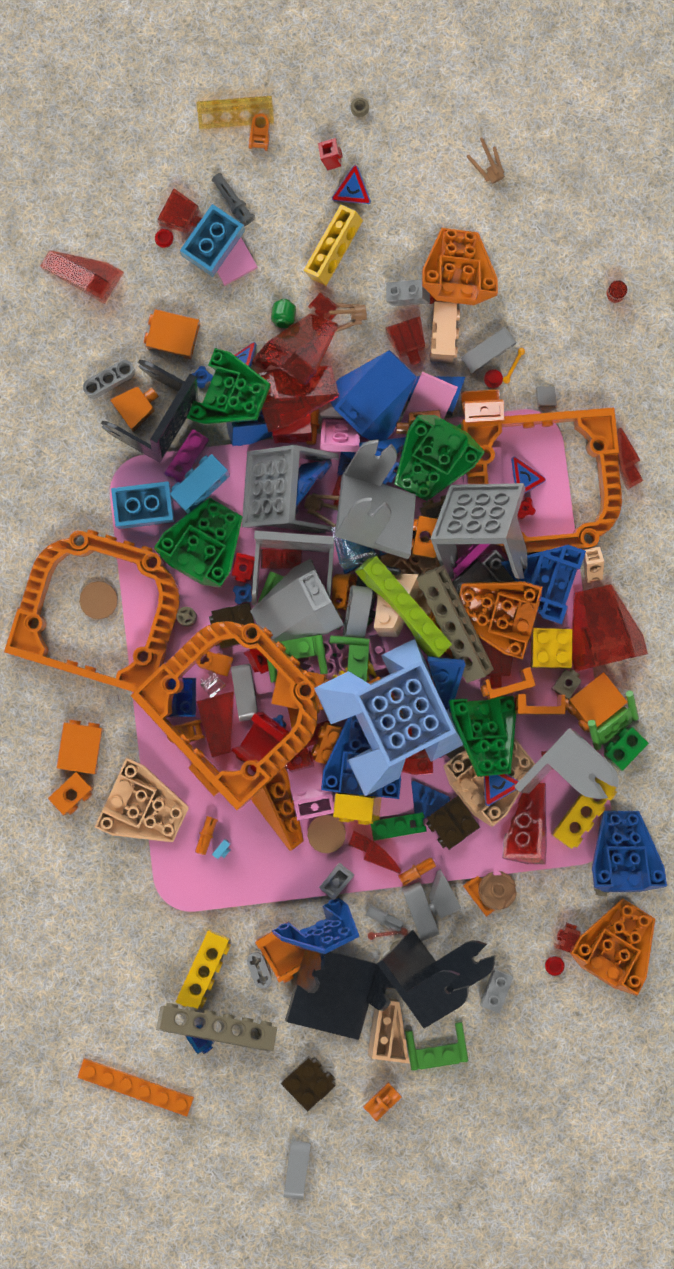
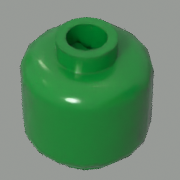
[271,299,296,329]

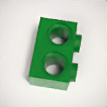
[604,727,649,771]

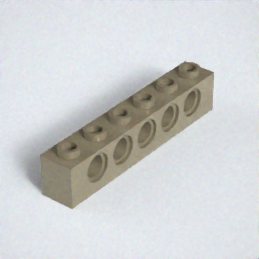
[417,565,494,683]
[156,1003,277,1051]

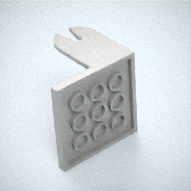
[335,439,416,559]
[242,445,339,533]
[431,483,528,579]
[252,531,334,606]
[514,728,618,799]

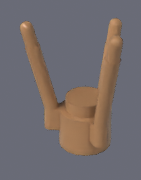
[467,137,505,184]
[321,302,367,332]
[304,493,339,528]

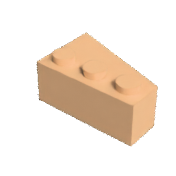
[430,301,460,363]
[374,574,420,637]
[368,998,410,1064]

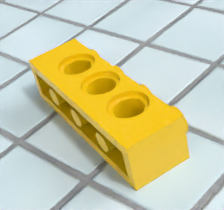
[303,205,363,286]
[551,777,617,849]
[175,929,231,1010]

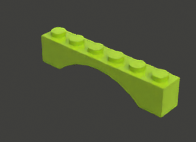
[355,556,452,658]

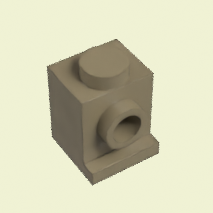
[551,669,582,700]

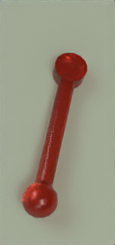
[368,928,408,940]

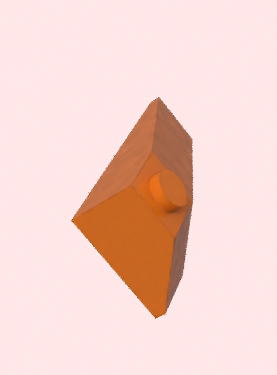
[251,766,304,851]

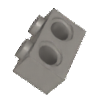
[386,279,430,306]
[480,968,513,1014]

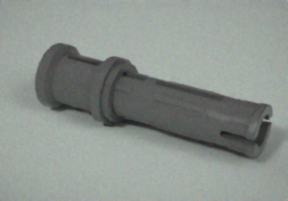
[212,173,255,227]

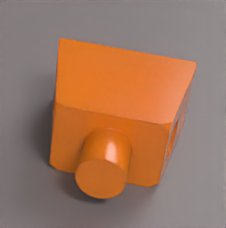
[110,387,159,432]

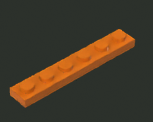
[77,1058,194,1117]

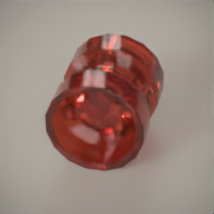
[606,280,628,303]

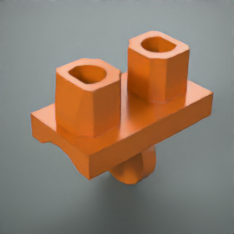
[363,1082,402,1122]

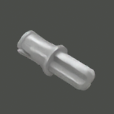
[365,905,404,932]

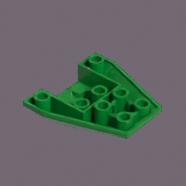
[187,348,271,424]
[394,415,485,501]
[154,498,243,588]
[449,696,516,777]

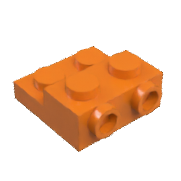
[311,722,343,764]

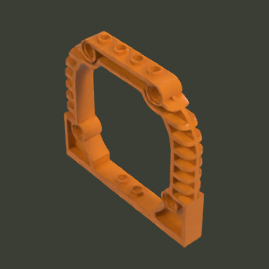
[460,407,622,555]
[4,529,180,692]
[131,621,317,811]

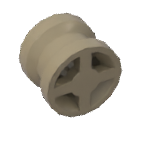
[177,607,197,627]

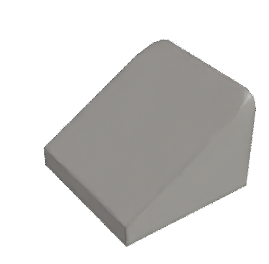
[536,386,557,408]
[320,406,343,419]

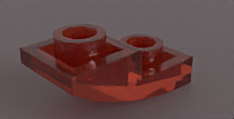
[261,549,302,569]

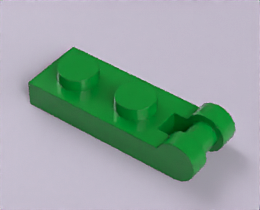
[371,812,427,841]

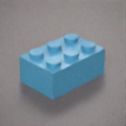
[180,204,245,277]
[170,454,230,514]
[111,481,175,529]

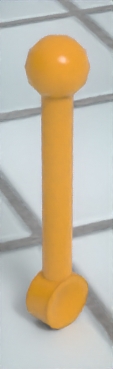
[503,348,525,384]

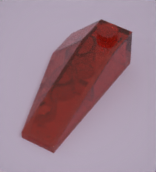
[40,250,124,304]
[502,783,547,864]

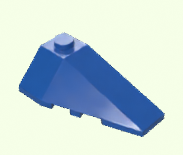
[226,405,273,446]

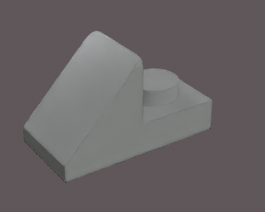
[319,863,354,900]

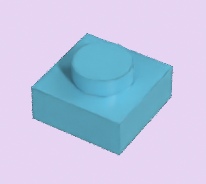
[212,839,231,859]

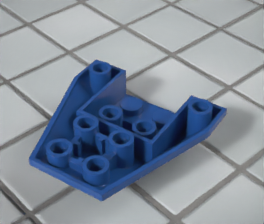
[326,350,417,441]
[321,715,401,799]
[592,811,667,892]
[272,898,360,954]

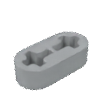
[247,952,272,989]

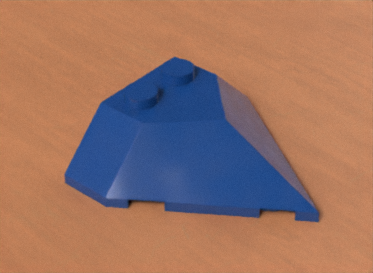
[295,460,332,515]
[501,545,586,624]

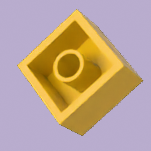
[530,628,572,669]
[333,793,382,825]

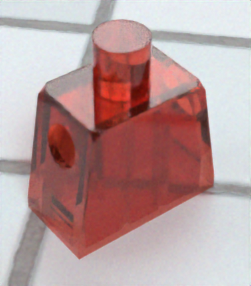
[157,188,202,234]
[385,316,425,365]
[482,645,513,688]

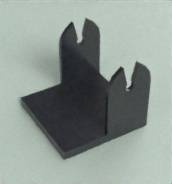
[101,360,198,463]
[377,930,495,1029]
[285,950,395,1040]

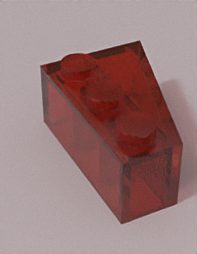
[196,691,235,758]

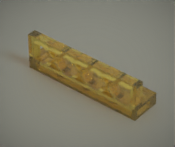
[196,95,274,130]

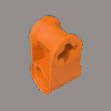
[249,113,270,151]
[331,574,357,611]
[196,651,233,677]
[167,719,205,743]

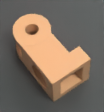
[584,547,604,583]

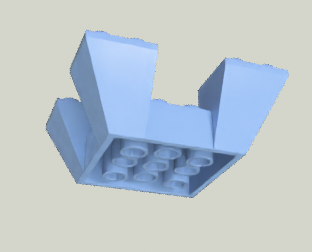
[314,639,463,796]

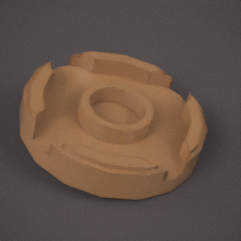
[79,581,118,619]
[307,815,346,853]
[478,871,517,910]

